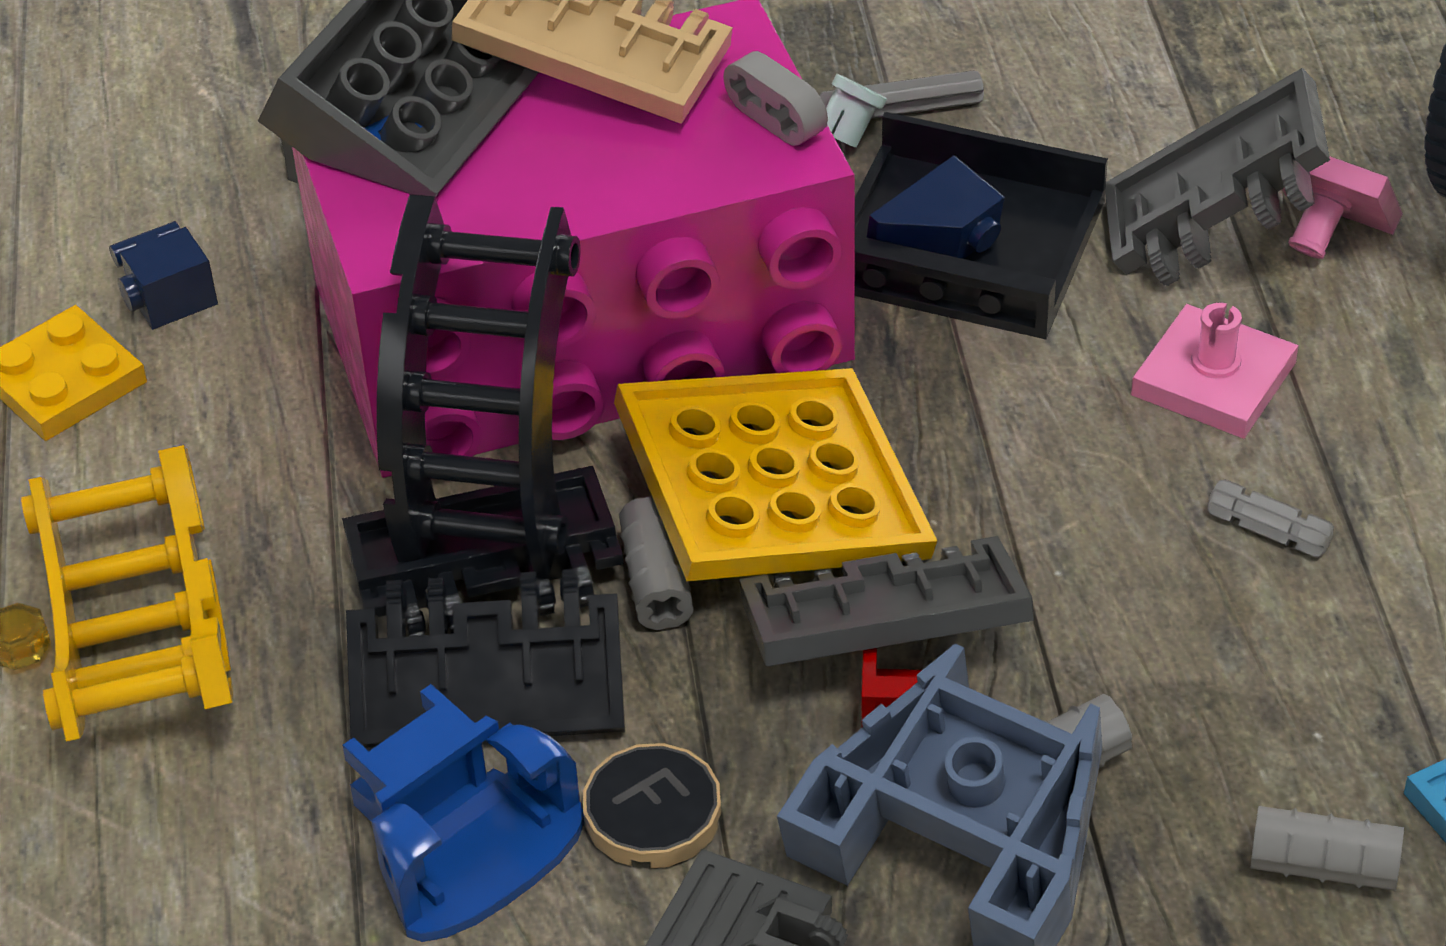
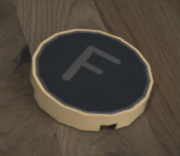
[583,743,721,868]

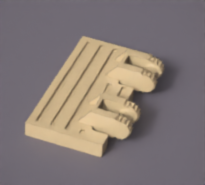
[452,0,733,124]

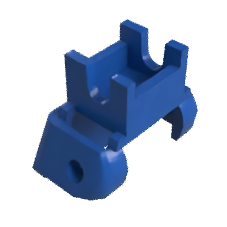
[342,684,584,942]

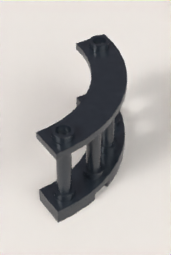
[376,194,581,579]

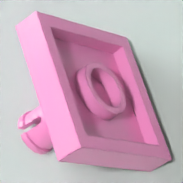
[1282,157,1402,259]
[1131,303,1299,439]

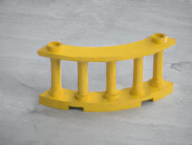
[21,445,233,742]

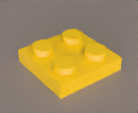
[0,304,147,442]

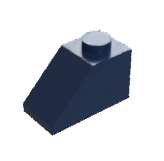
[866,156,1005,259]

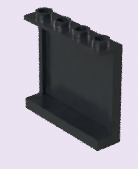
[855,112,1108,340]

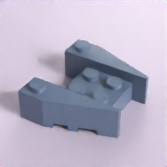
[777,644,1102,946]

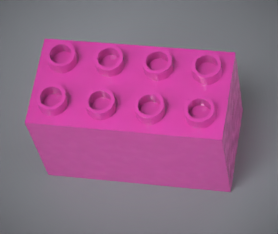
[292,0,855,478]

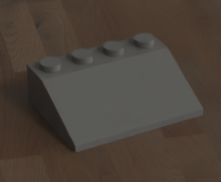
[258,0,540,198]

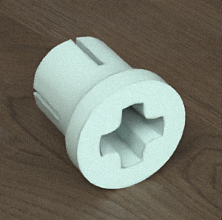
[826,74,887,148]

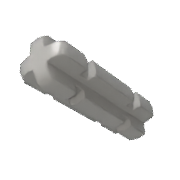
[1208,479,1334,558]

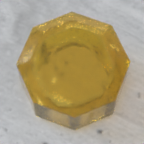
[0,603,52,670]

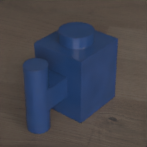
[109,221,218,330]

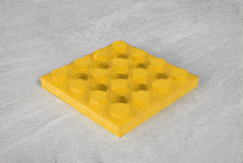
[614,368,937,581]

